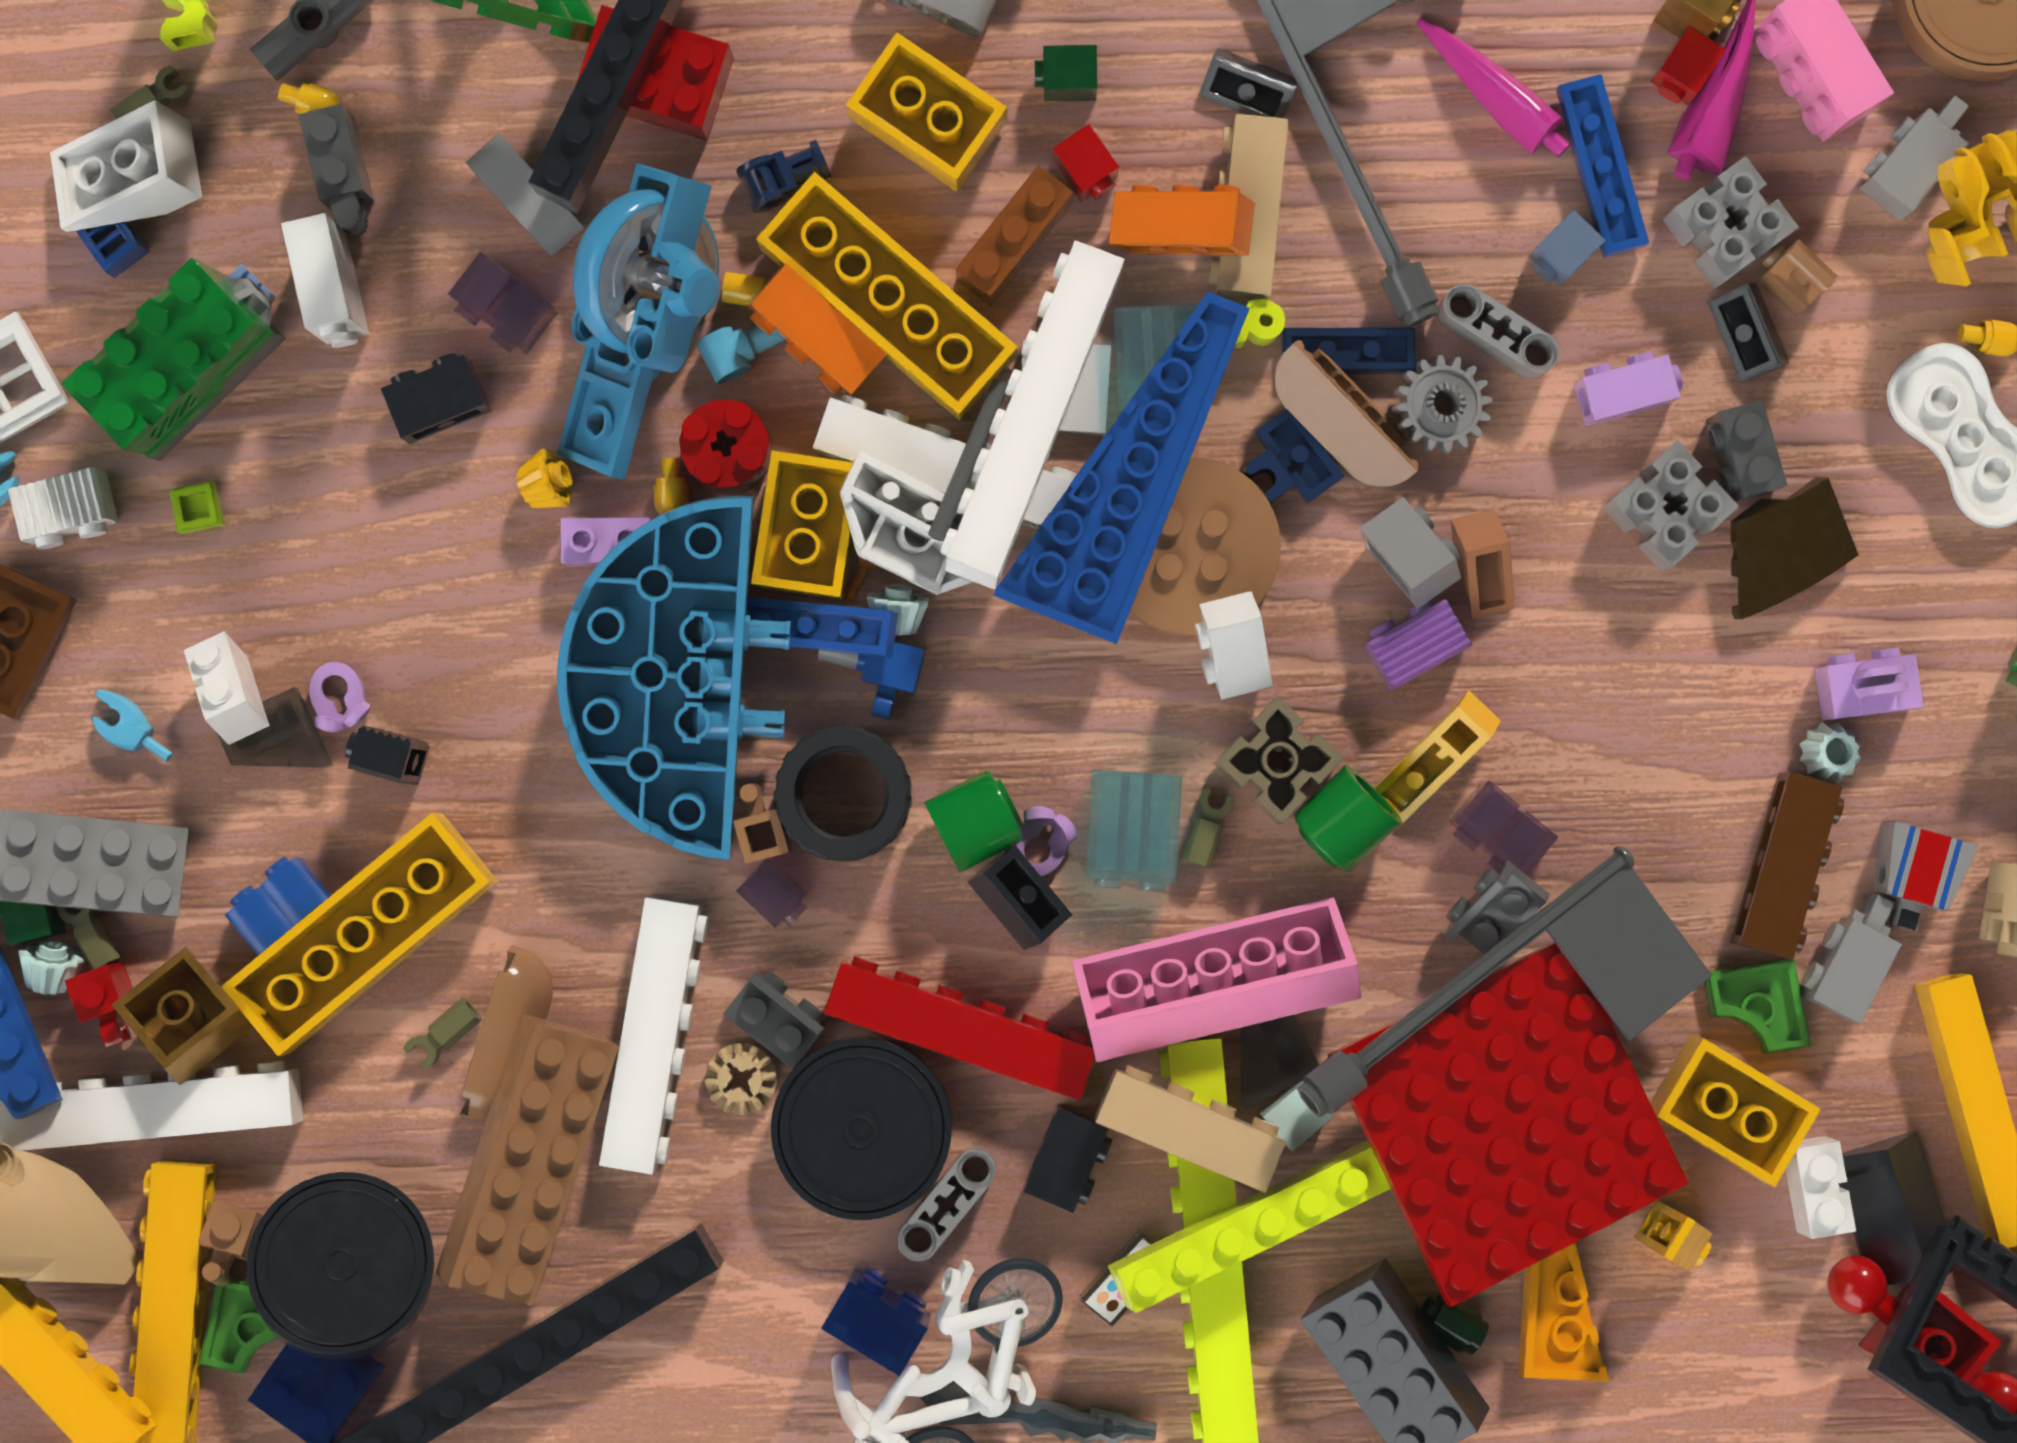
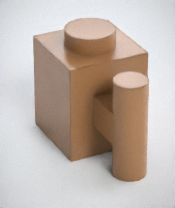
[1757,239,1838,316]
[733,783,792,865]
[198,1199,263,1287]

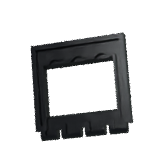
[1867,1215,2017,1443]

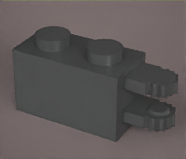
[298,104,374,238]

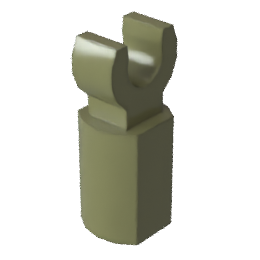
[110,65,192,119]
[1181,787,1233,868]
[56,906,121,970]
[403,997,482,1070]

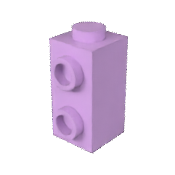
[1574,351,1683,427]
[561,518,652,567]

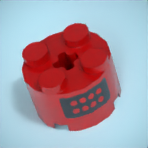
[679,399,772,495]

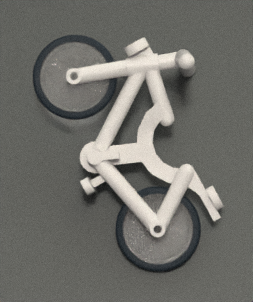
[831,1259,1063,1443]

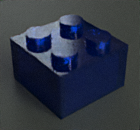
[821,1267,931,1376]
[247,1345,385,1443]

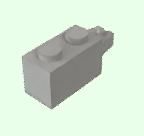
[1858,95,1969,221]
[1801,894,1902,1024]

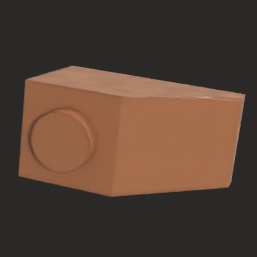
[1451,509,1515,619]

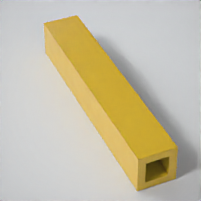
[1914,973,2017,1253]

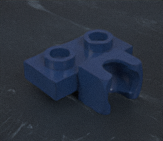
[1242,409,1344,504]

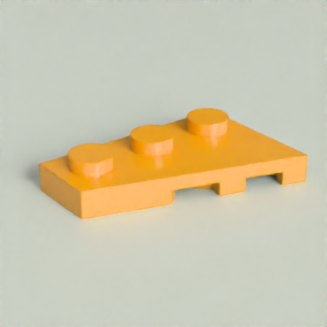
[1518,1243,1610,1382]

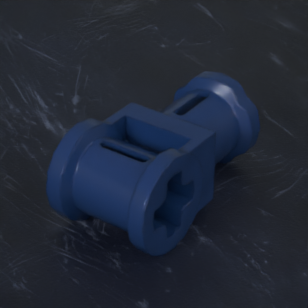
[736,140,831,213]

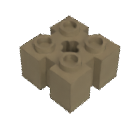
[1213,696,1344,824]

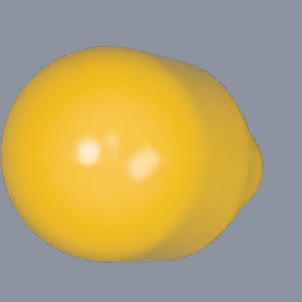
[278,83,341,114]
[1957,319,2017,357]
[653,457,690,515]

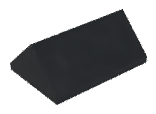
[1838,1131,1947,1286]

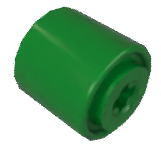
[1294,765,1402,872]
[924,770,1024,873]

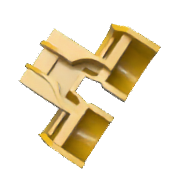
[1926,130,2017,287]

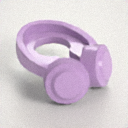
[309,662,371,732]
[1012,806,1077,877]

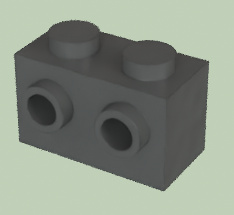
[1707,400,1788,503]

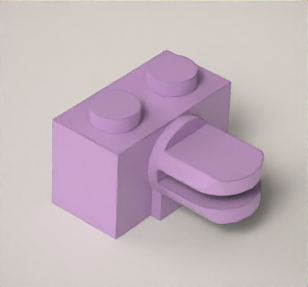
[1814,647,1924,721]

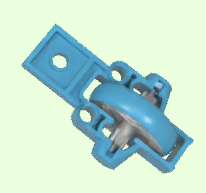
[557,163,721,480]

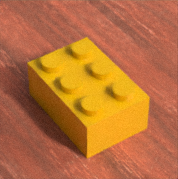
[846,32,1007,192]
[751,450,853,601]
[1650,1035,1821,1187]

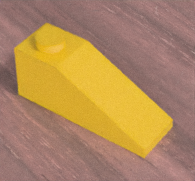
[1374,690,1501,825]
[1633,1200,1713,1272]

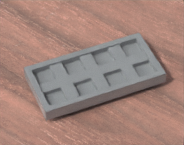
[0,809,189,918]

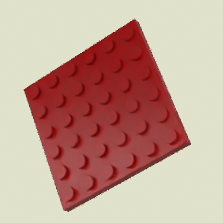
[1327,941,1689,1307]

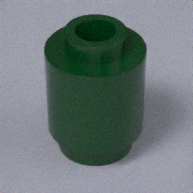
[1421,1293,1489,1355]

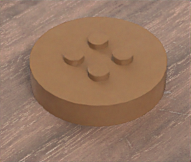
[1893,0,2017,82]
[1129,457,1281,638]

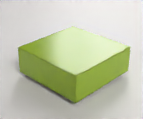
[169,481,225,534]

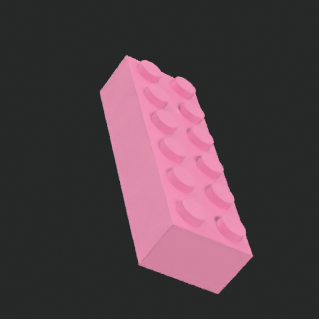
[1072,897,1361,1062]

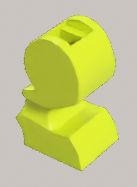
[160,0,218,52]
[1234,299,1286,349]

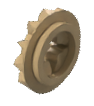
[705,1043,777,1115]

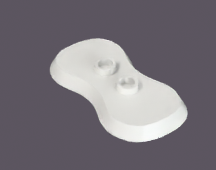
[1887,343,2017,529]

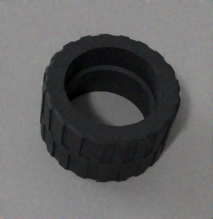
[774,725,912,861]

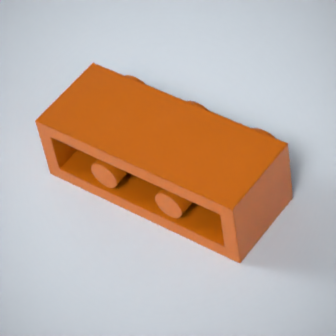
[1109,185,1255,256]
[747,264,887,395]

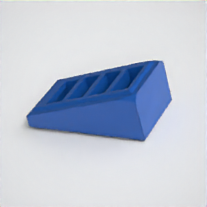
[76,221,150,278]

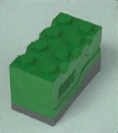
[61,257,286,461]

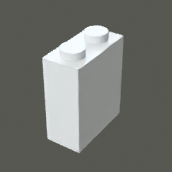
[281,213,369,348]

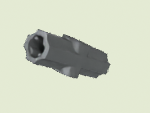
[249,0,374,81]

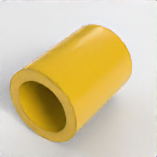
[721,272,766,306]

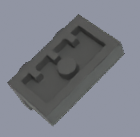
[1444,860,1550,954]
[723,970,827,1069]

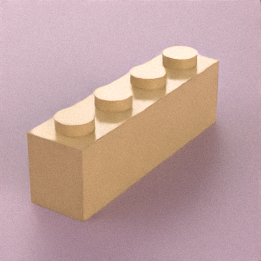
[1208,114,1289,301]
[1094,1065,1286,1193]

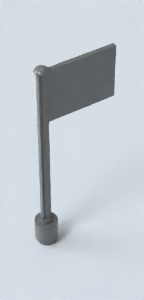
[1257,0,1440,328]
[1297,846,1712,1118]

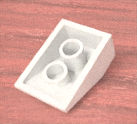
[50,100,202,232]

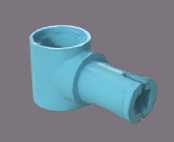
[696,326,785,385]

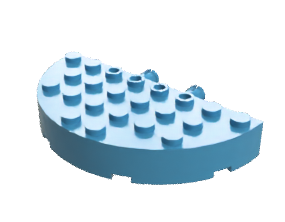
[557,496,791,860]

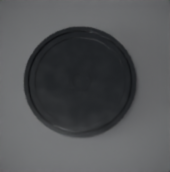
[771,1036,952,1220]
[247,1172,435,1360]

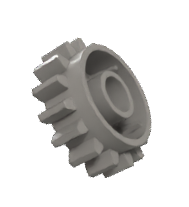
[1392,355,1493,454]

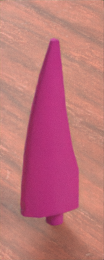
[1667,0,1756,181]
[1417,16,1570,158]

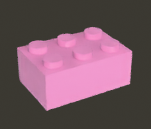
[1754,0,1894,143]

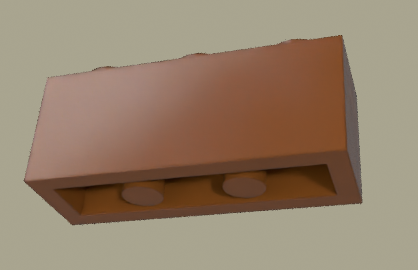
[955,165,1074,306]

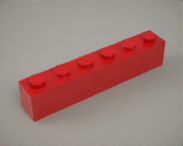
[824,956,1095,1101]

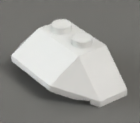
[840,451,1019,595]

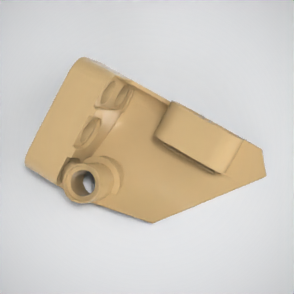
[0,1142,140,1284]

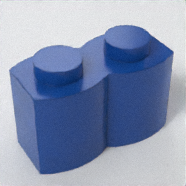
[225,857,332,956]

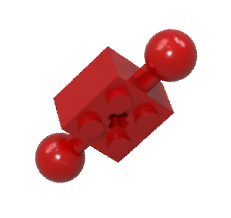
[1827,1256,2017,1414]

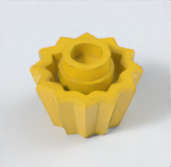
[516,448,573,508]

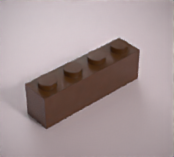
[1730,771,1844,960]

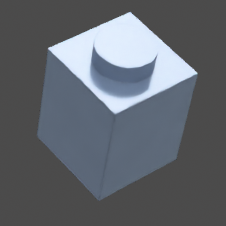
[1529,210,1606,287]

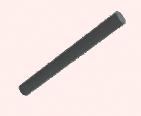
[928,379,1008,541]

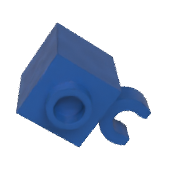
[856,642,926,720]

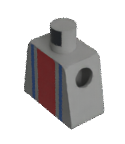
[1874,821,1978,932]

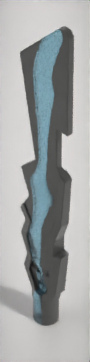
[920,1384,1157,1443]

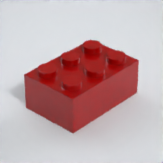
[575,5,734,141]

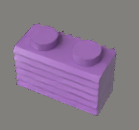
[1363,599,1472,691]

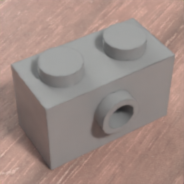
[1360,497,1461,609]

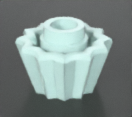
[867,584,929,636]
[1799,722,1861,783]
[18,940,85,995]

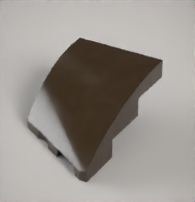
[1731,477,1859,619]

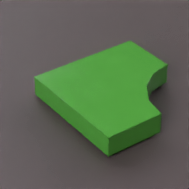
[1704,959,1811,1054]
[198,1276,277,1374]

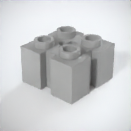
[1662,156,1799,290]
[1602,441,1739,572]

